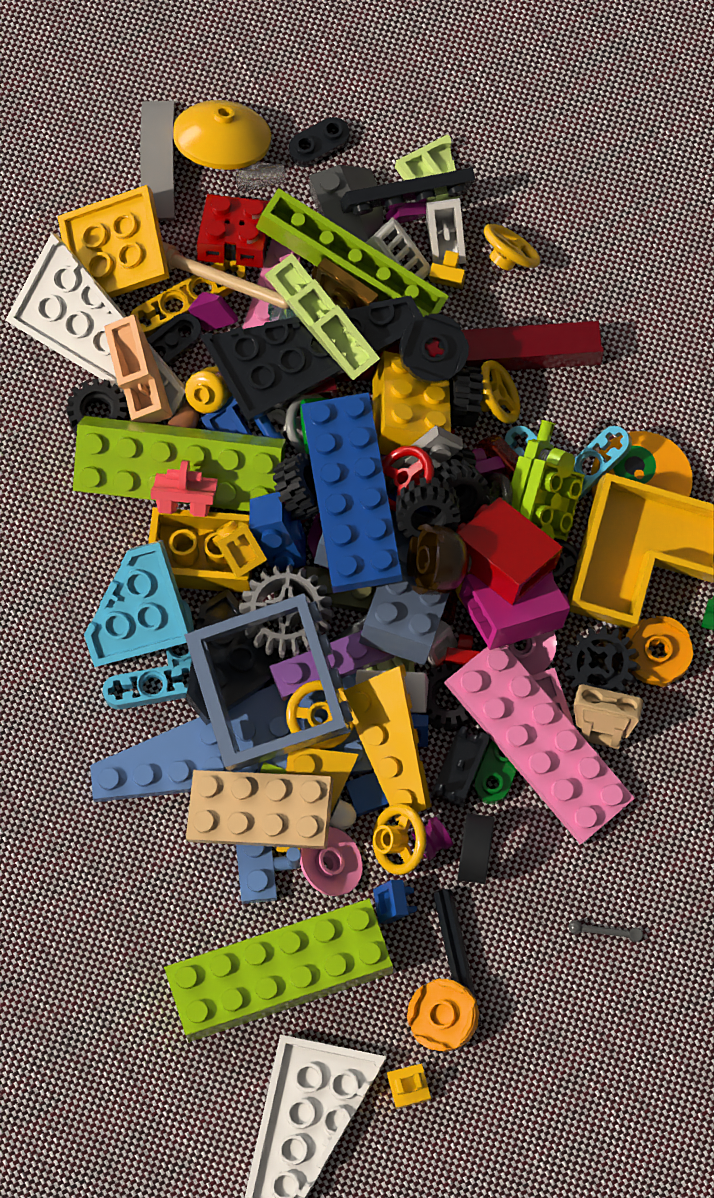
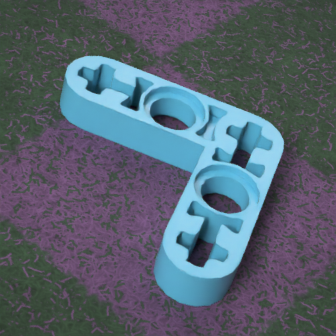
[505,426,632,501]
[102,599,194,709]

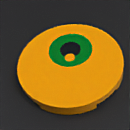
[591,431,693,499]

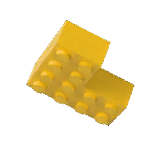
[567,473,714,629]

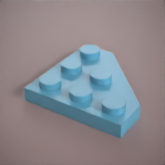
[84,540,192,667]

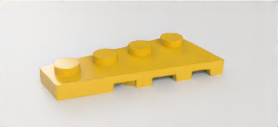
[340,664,431,821]

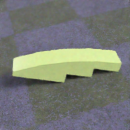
[264,253,380,380]

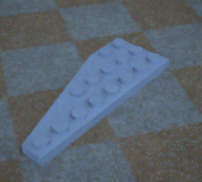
[90,673,373,802]

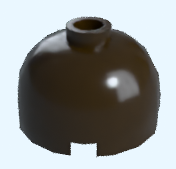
[407,524,472,595]

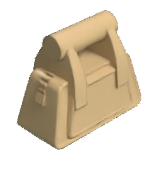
[574,684,643,749]

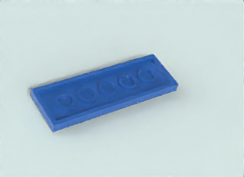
[301,392,403,593]

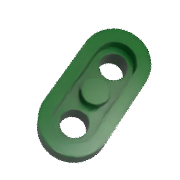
[474,741,517,805]

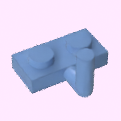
[236,845,301,904]

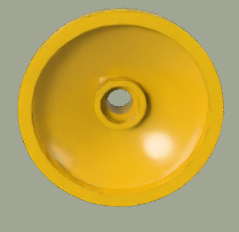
[173,100,271,170]

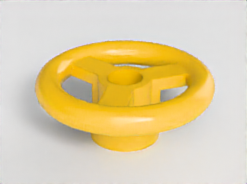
[484,224,540,271]
[480,360,520,424]
[286,680,354,750]
[372,804,426,875]

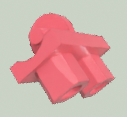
[151,460,218,517]

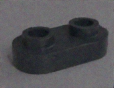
[289,117,350,167]
[147,313,202,367]

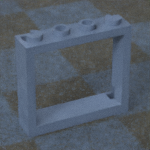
[184,594,353,772]

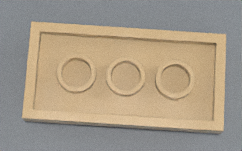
[186,770,334,849]

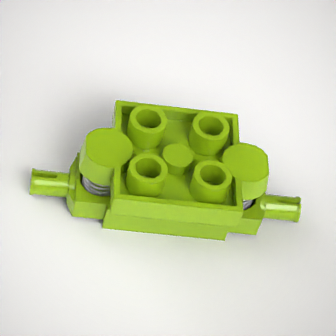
[506,420,585,541]

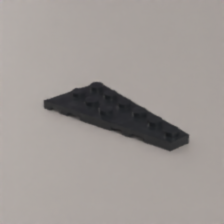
[200,295,423,424]

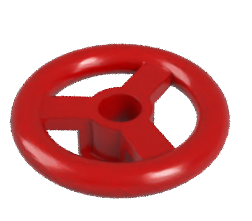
[382,445,434,512]

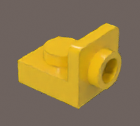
[212,520,267,578]

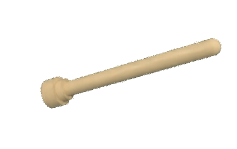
[162,241,290,309]

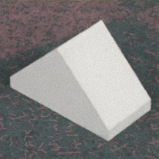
[426,198,466,265]

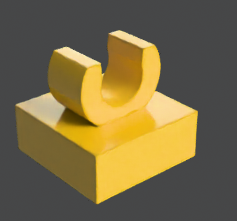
[429,250,466,289]
[387,1063,431,1110]

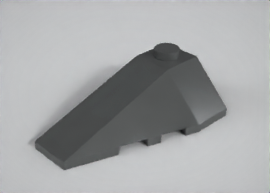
[309,165,385,242]

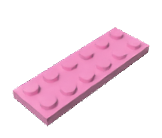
[444,645,635,845]

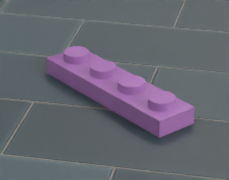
[269,631,398,701]

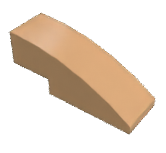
[104,314,173,424]

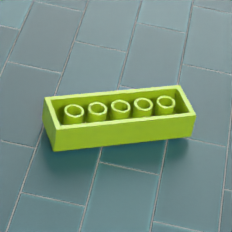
[73,416,286,511]
[164,898,393,1042]

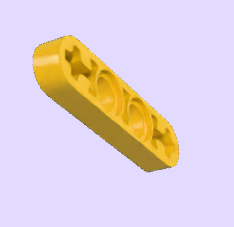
[130,260,246,338]

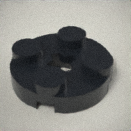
[399,314,469,384]

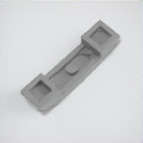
[140,100,175,221]

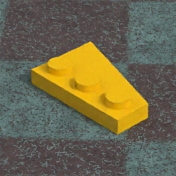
[276,748,359,853]

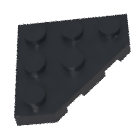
[185,588,286,725]

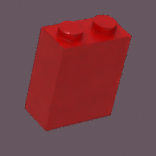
[456,497,563,606]

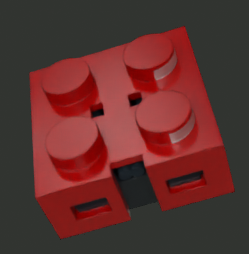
[197,194,270,268]

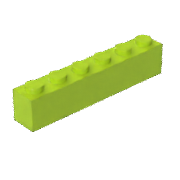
[256,188,449,317]

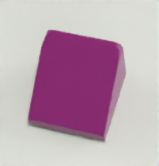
[188,292,239,331]

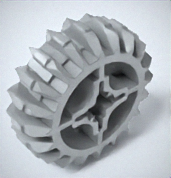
[239,564,333,659]

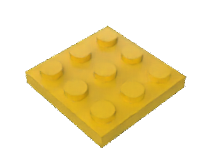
[57,185,170,298]

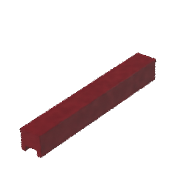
[335,321,604,382]

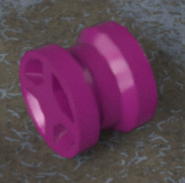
[411,816,454,861]

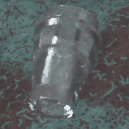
[236,161,285,192]

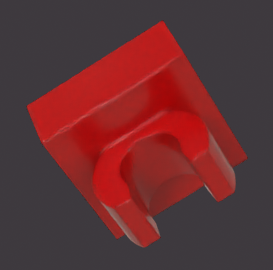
[445,634,480,669]

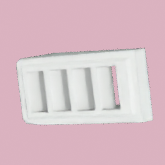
[365,217,431,279]

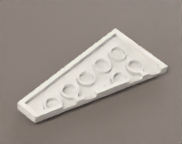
[5,233,186,420]
[245,1034,387,1198]

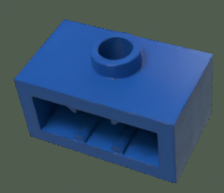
[249,492,306,572]

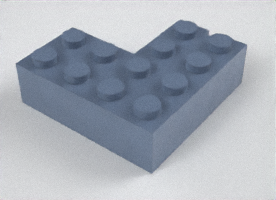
[314,510,450,665]

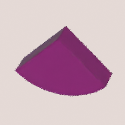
[385,202,427,224]

